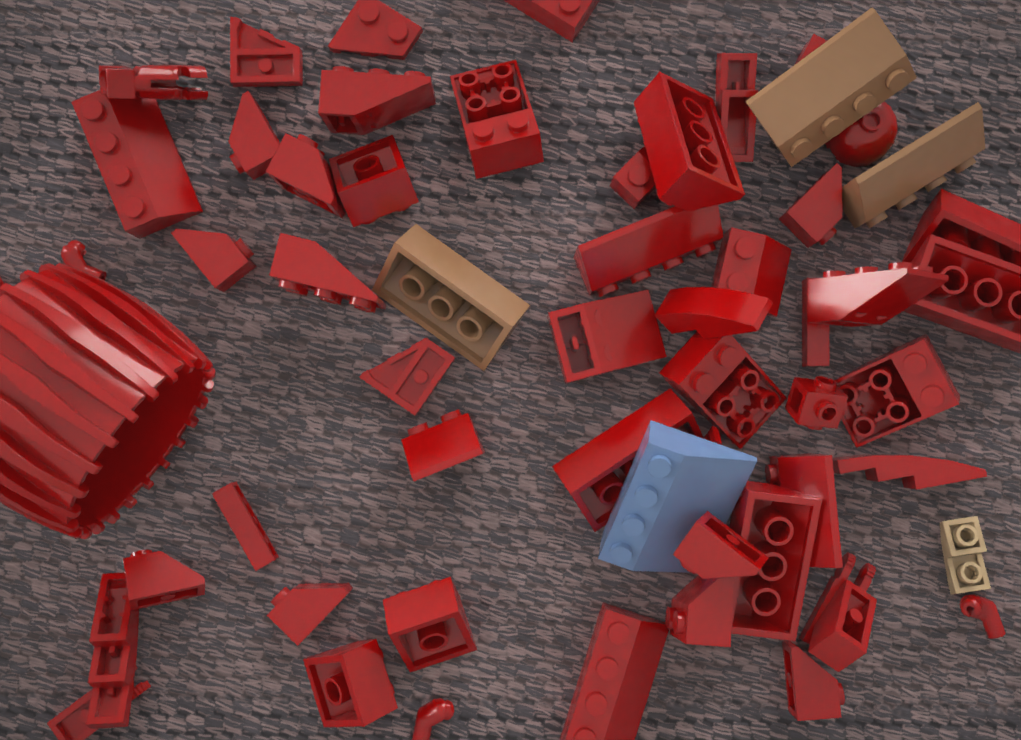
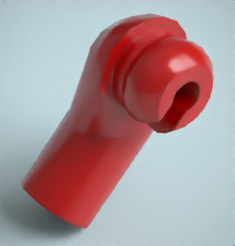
[61,240,107,281]
[959,594,1006,639]
[412,698,454,740]

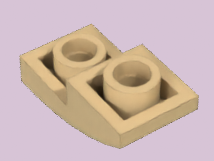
[940,516,991,595]

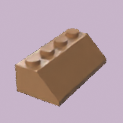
[745,7,917,167]
[842,102,986,228]
[371,224,530,371]

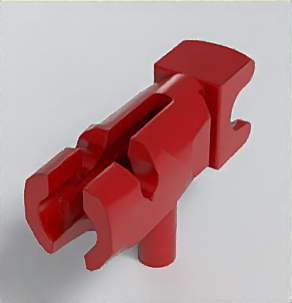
[99,64,208,100]

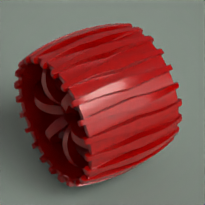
[0,263,216,539]

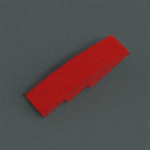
[832,454,987,490]
[86,572,139,729]

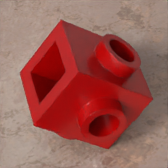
[785,376,848,430]

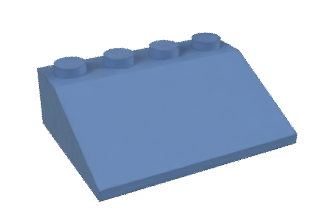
[598,420,757,573]

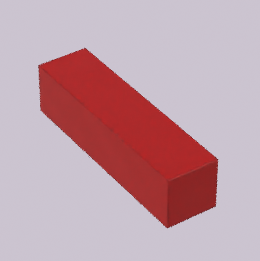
[802,278,830,367]
[212,481,279,571]

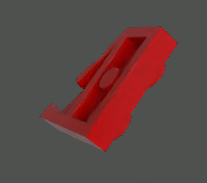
[328,0,423,60]
[230,17,303,87]
[359,338,456,416]

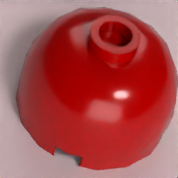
[825,101,898,167]

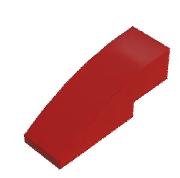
[716,53,758,162]
[655,287,773,339]

